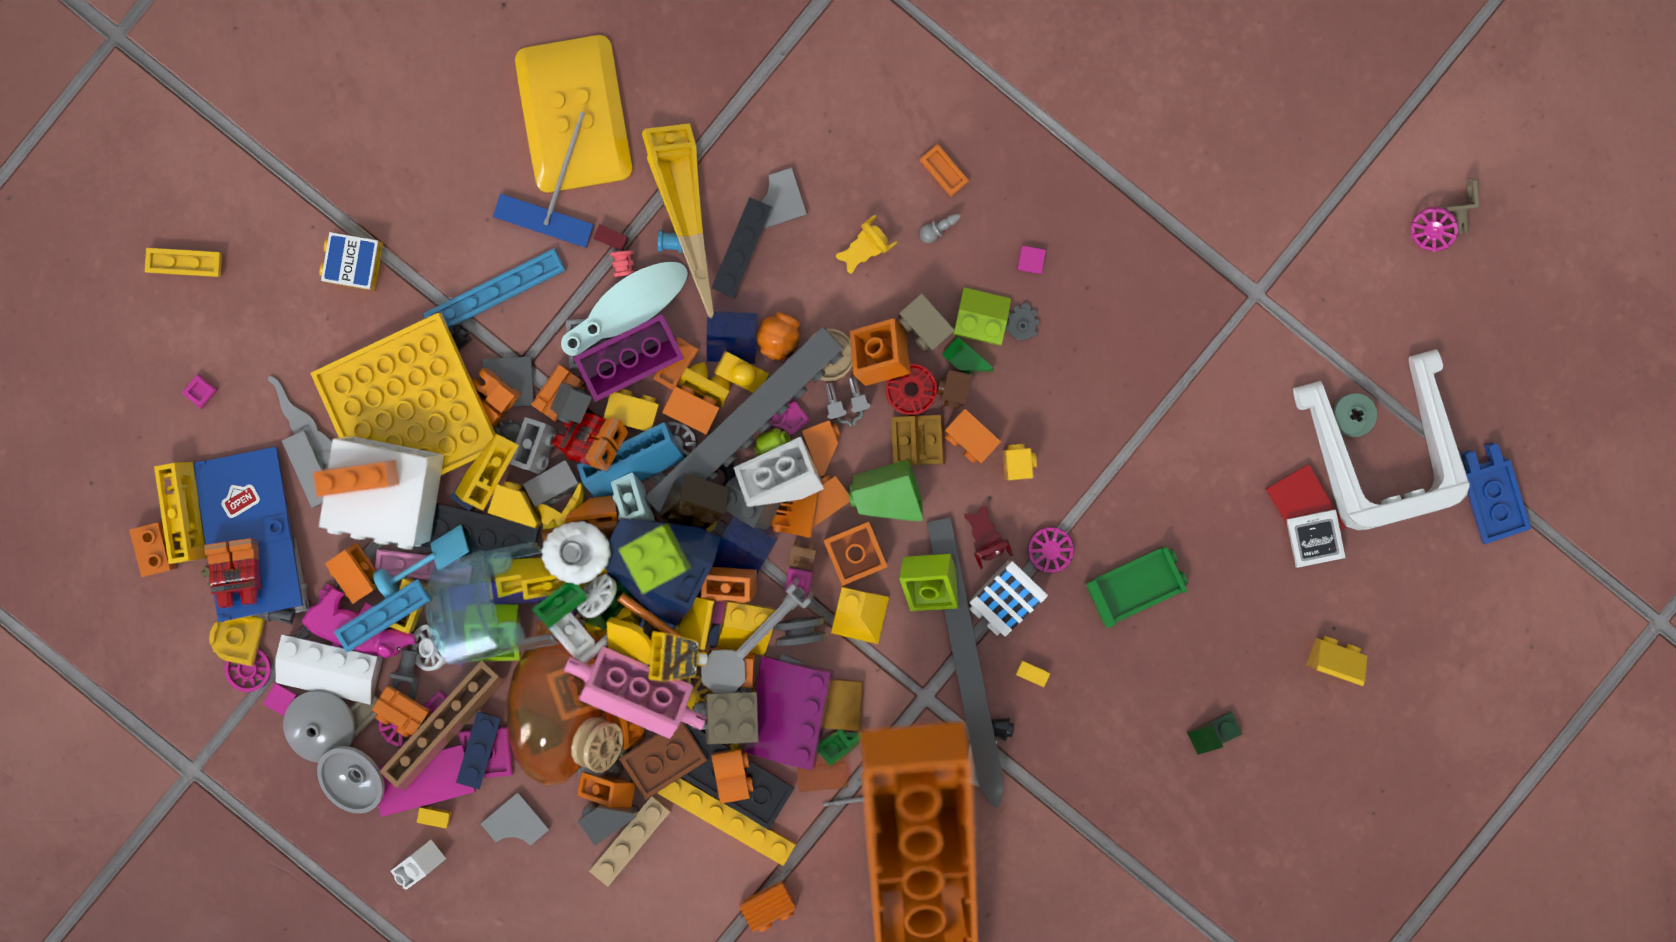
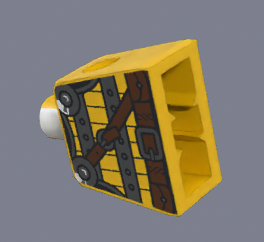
[648,632,707,681]

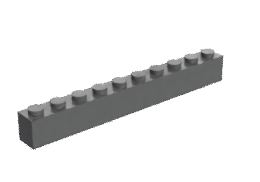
[645,327,845,513]

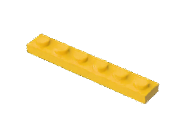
[657,777,796,866]

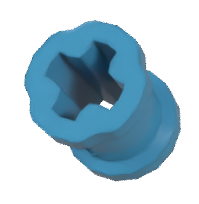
[658,230,683,253]

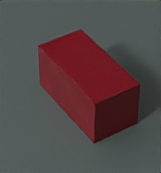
[593,224,629,251]

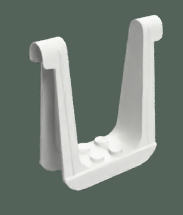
[1293,349,1470,530]

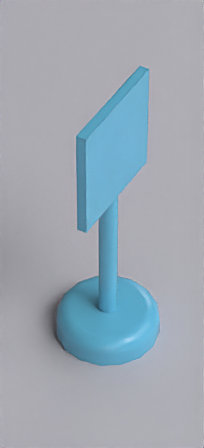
[373,525,469,599]

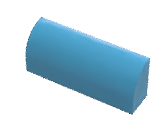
[577,422,685,498]

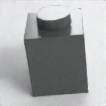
[550,382,592,424]

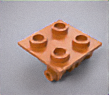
[770,492,818,538]

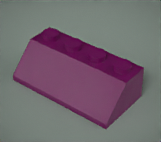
[573,314,684,402]

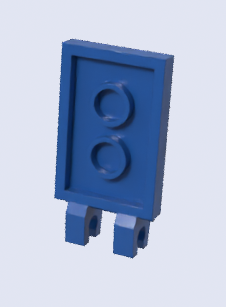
[1461,442,1531,544]

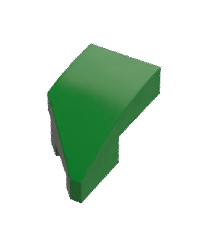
[942,337,994,374]
[818,729,860,768]

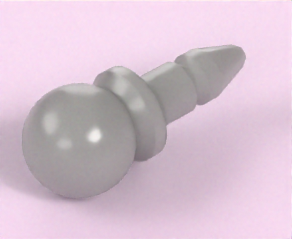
[919,214,961,244]

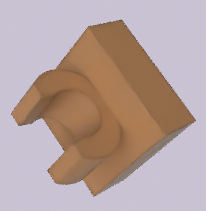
[788,540,816,570]

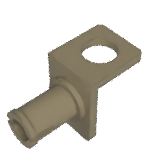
[1439,178,1479,234]

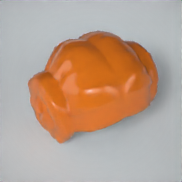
[756,312,800,362]

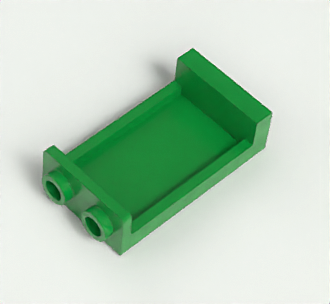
[1084,546,1189,629]

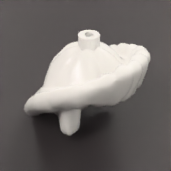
[542,521,610,585]

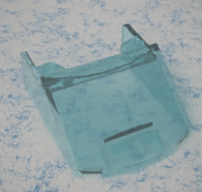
[426,542,557,665]

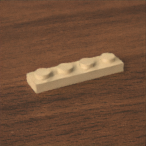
[589,795,671,887]

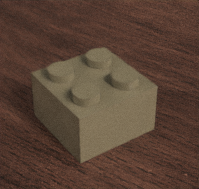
[898,294,955,353]
[705,692,758,744]

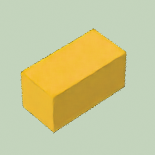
[1015,660,1050,687]
[416,806,452,829]

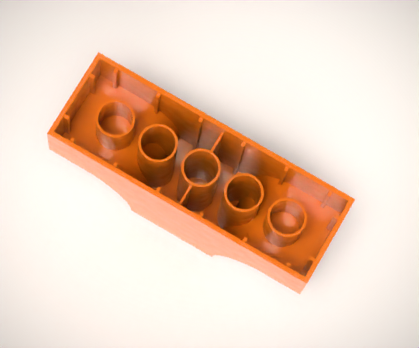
[860,721,977,942]

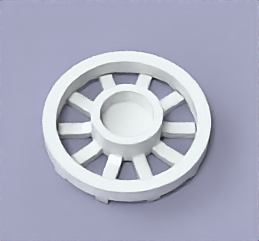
[577,574,616,618]
[410,625,450,671]

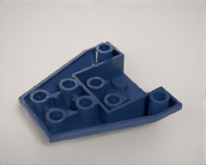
[605,517,721,625]

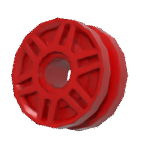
[886,364,937,416]

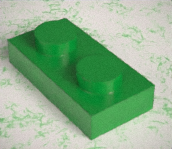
[532,582,588,629]

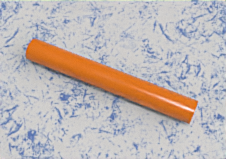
[617,593,683,637]

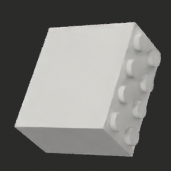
[319,436,444,549]

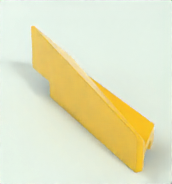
[493,558,608,600]

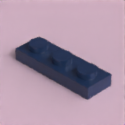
[456,711,501,790]

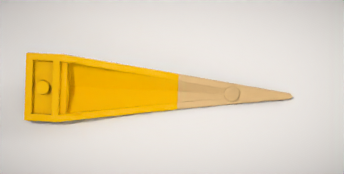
[642,123,714,319]

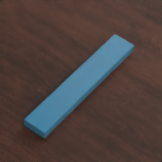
[423,248,566,329]

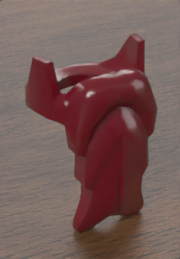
[964,506,1014,570]

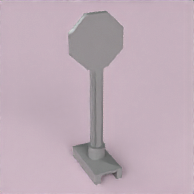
[701,577,814,694]

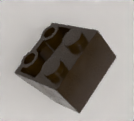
[659,473,728,530]

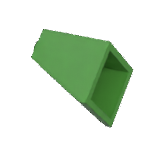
[849,459,924,521]

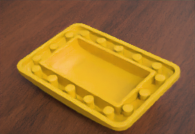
[515,35,633,193]

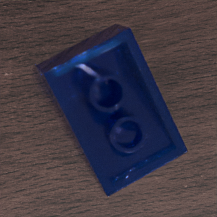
[712,516,778,573]

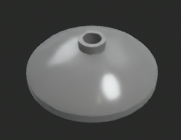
[283,690,355,763]
[317,746,385,813]

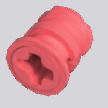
[610,250,635,277]

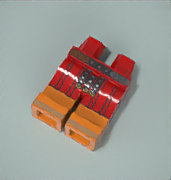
[552,412,628,472]
[204,538,262,608]

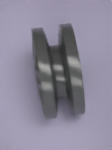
[774,616,827,646]

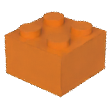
[849,318,911,386]
[823,521,888,586]

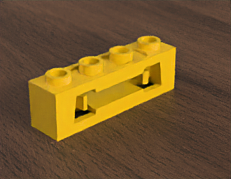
[154,462,207,564]

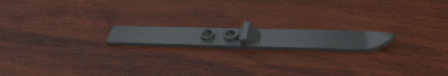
[927,517,1003,808]

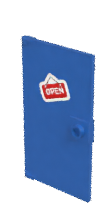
[193,447,303,622]

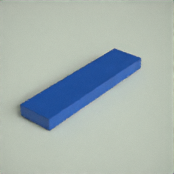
[493,194,594,248]

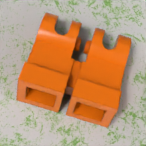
[472,367,522,428]

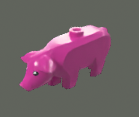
[302,584,417,658]

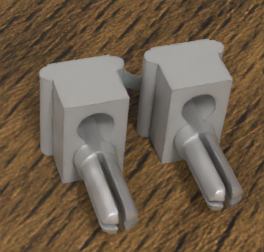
[825,376,870,427]

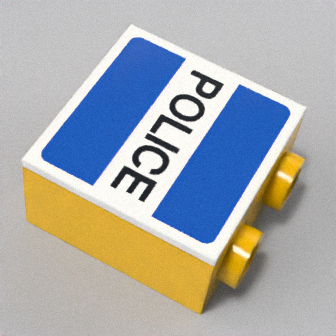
[320,232,383,291]

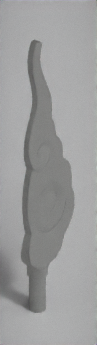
[268,376,332,470]

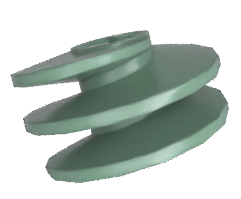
[1333,393,1377,437]

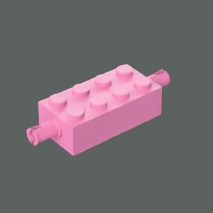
[564,646,707,739]

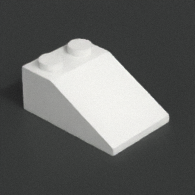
[734,437,824,507]

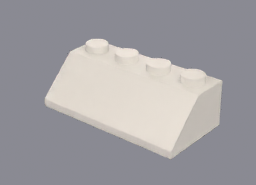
[275,635,383,705]

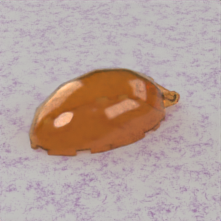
[507,620,604,787]

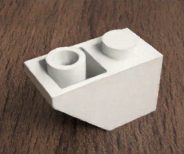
[391,840,446,890]

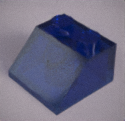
[706,311,758,364]

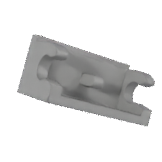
[523,460,580,508]

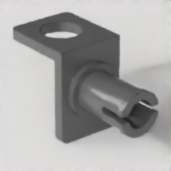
[390,648,420,700]

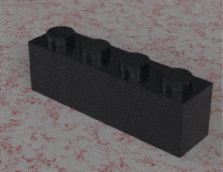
[711,197,774,298]

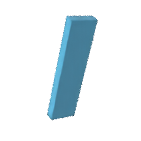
[334,579,432,653]

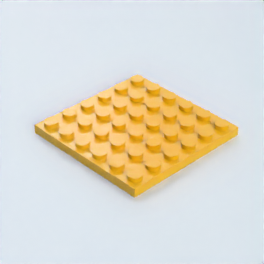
[310,313,496,475]

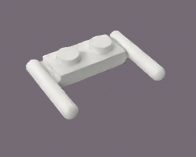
[549,612,608,664]

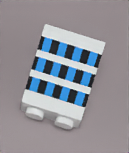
[968,559,1048,636]

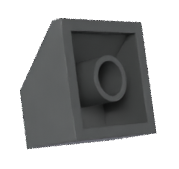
[725,476,781,530]
[578,802,640,846]

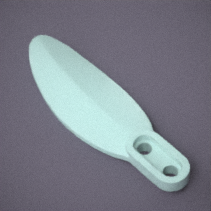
[561,262,688,356]

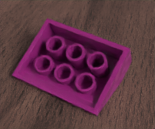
[744,656,834,770]

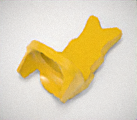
[836,215,898,274]
[536,483,584,529]

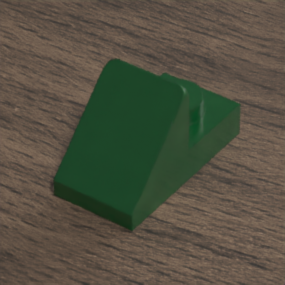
[1187,711,1242,755]

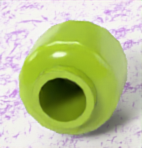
[754,428,791,457]

